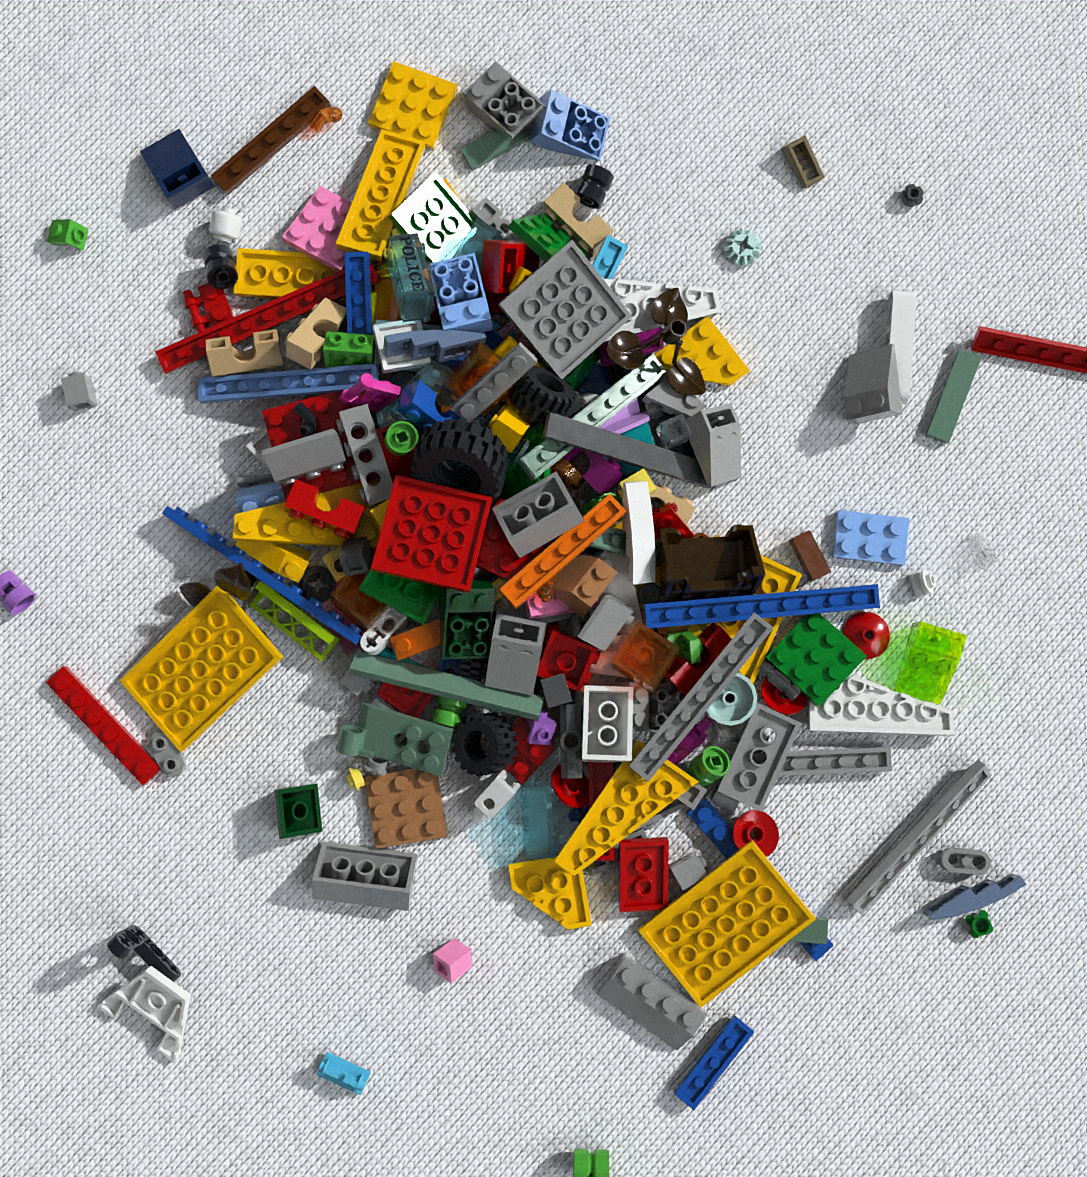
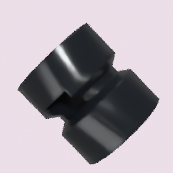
[575,164,614,209]
[203,244,238,289]

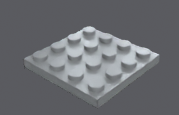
[498,240,632,380]

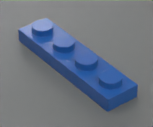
[344,252,373,335]
[674,1014,754,1110]

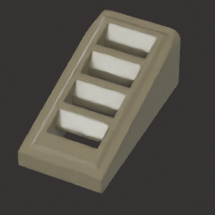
[781,135,825,189]

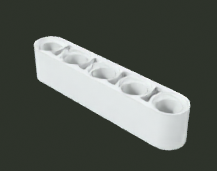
[885,290,917,404]

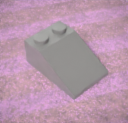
[844,344,903,424]

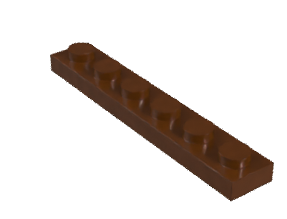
[211,86,331,195]

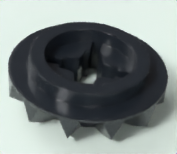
[298,566,337,603]

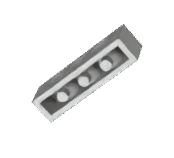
[336,404,393,508]

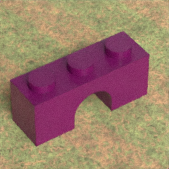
[563,447,625,495]

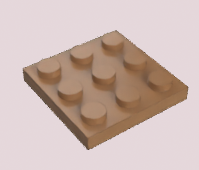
[365,768,448,849]

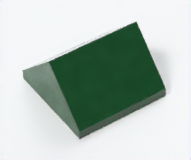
[274,783,323,839]

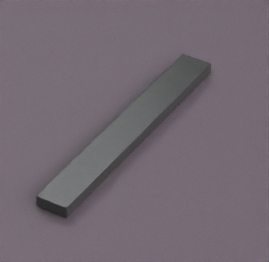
[542,412,713,489]

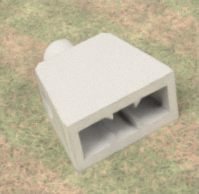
[470,769,522,824]

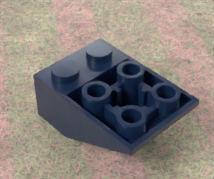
[140,129,215,209]

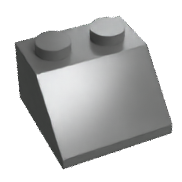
[577,594,635,651]

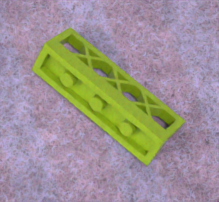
[249,581,341,662]

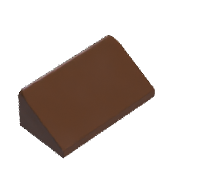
[788,530,831,582]

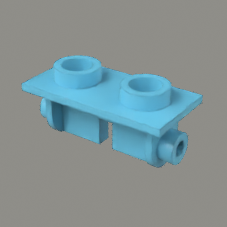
[316,1052,371,1095]

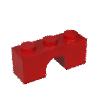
[284,480,365,539]
[662,623,732,696]

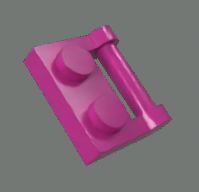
[339,373,401,413]

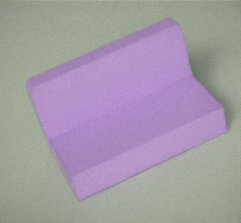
[599,398,650,434]

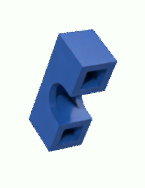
[396,380,460,432]

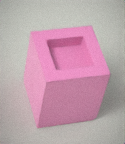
[433,939,472,984]

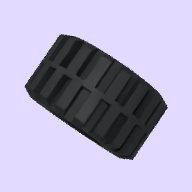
[509,366,576,425]
[451,712,518,777]

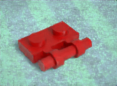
[182,283,234,333]

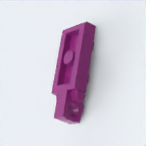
[667,716,713,765]

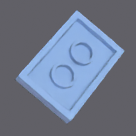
[832,510,909,566]

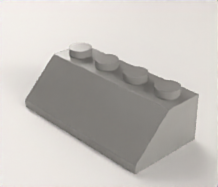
[312,842,418,911]
[596,952,707,1050]

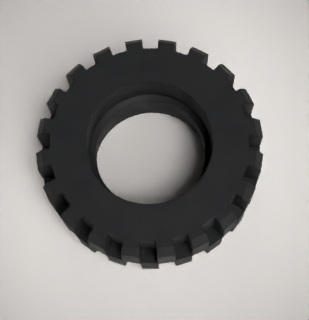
[411,418,509,502]

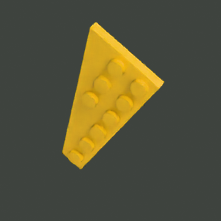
[233,479,380,549]
[554,740,699,876]

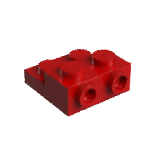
[537,629,601,692]
[487,716,555,784]

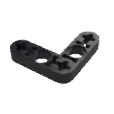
[107,925,181,982]

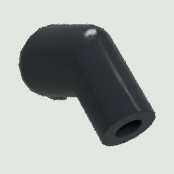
[293,402,317,437]

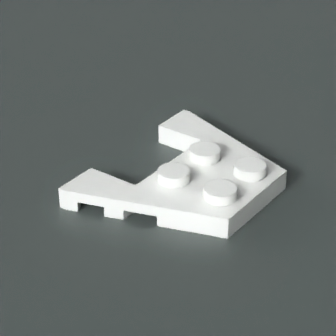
[97,966,191,1063]

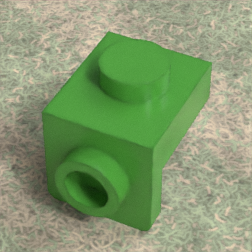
[47,219,88,250]
[666,630,703,664]

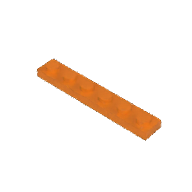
[499,494,627,609]

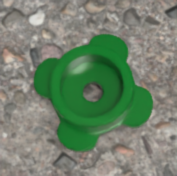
[965,910,993,938]

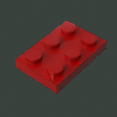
[618,837,669,912]

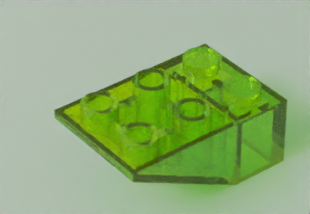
[894,621,967,705]

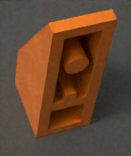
[390,619,441,661]

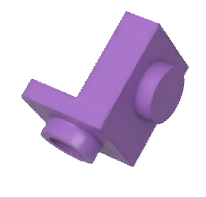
[523,708,557,745]

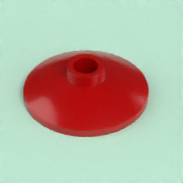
[842,612,890,659]
[761,677,808,715]
[551,764,589,809]
[732,810,779,857]

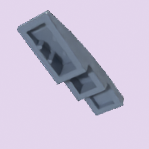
[383,330,486,363]
[924,873,1027,920]

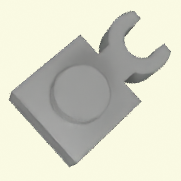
[470,197,510,239]

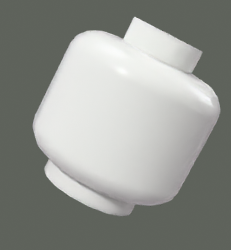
[209,206,242,243]

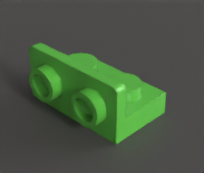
[323,332,374,368]

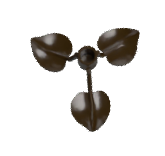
[606,287,706,395]
[179,563,269,639]

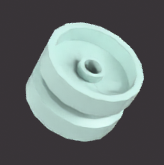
[706,672,757,726]

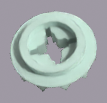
[724,228,762,266]

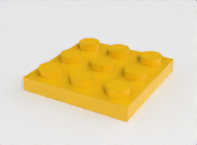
[368,61,458,150]

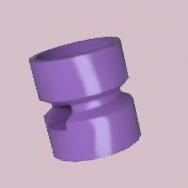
[0,570,36,616]

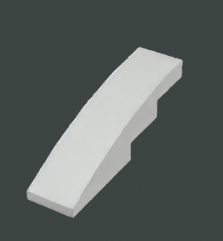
[622,481,655,585]

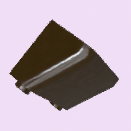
[657,524,766,602]

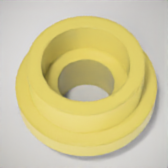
[345,768,365,791]

